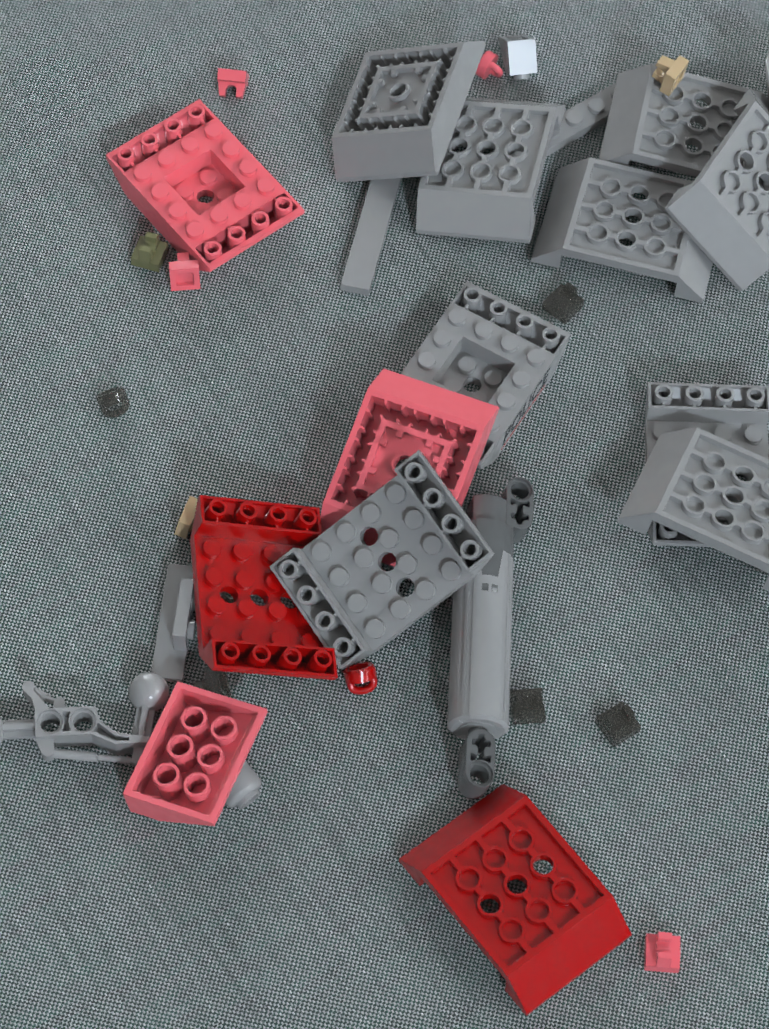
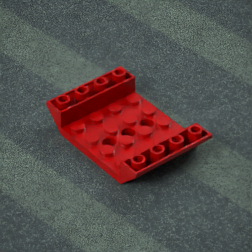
[190,495,338,680]
[399,784,632,1016]

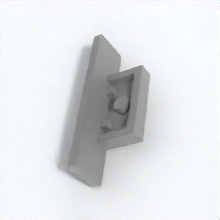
[151,564,196,682]

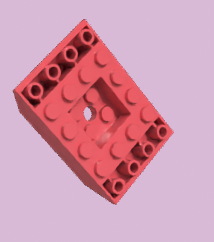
[106,99,304,272]
[320,368,500,567]

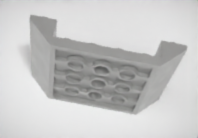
[599,63,769,190]
[664,89,769,292]
[416,97,565,244]
[531,157,713,303]
[644,382,769,547]
[617,427,769,591]
[269,450,495,670]

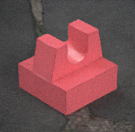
[217,68,249,99]
[169,252,200,291]
[644,932,680,973]

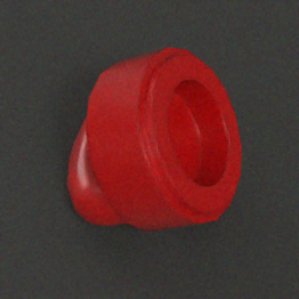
[343,662,378,695]

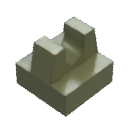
[131,231,169,272]

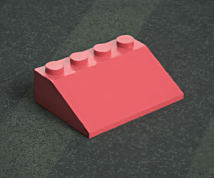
[122,681,268,826]

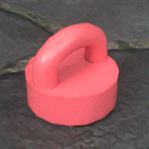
[475,50,503,80]

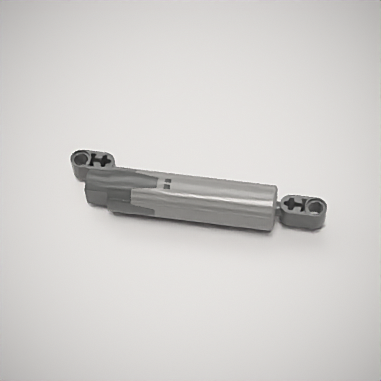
[447,477,534,800]

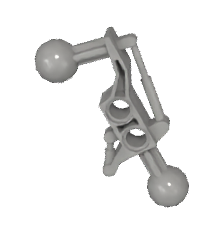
[0,672,170,767]

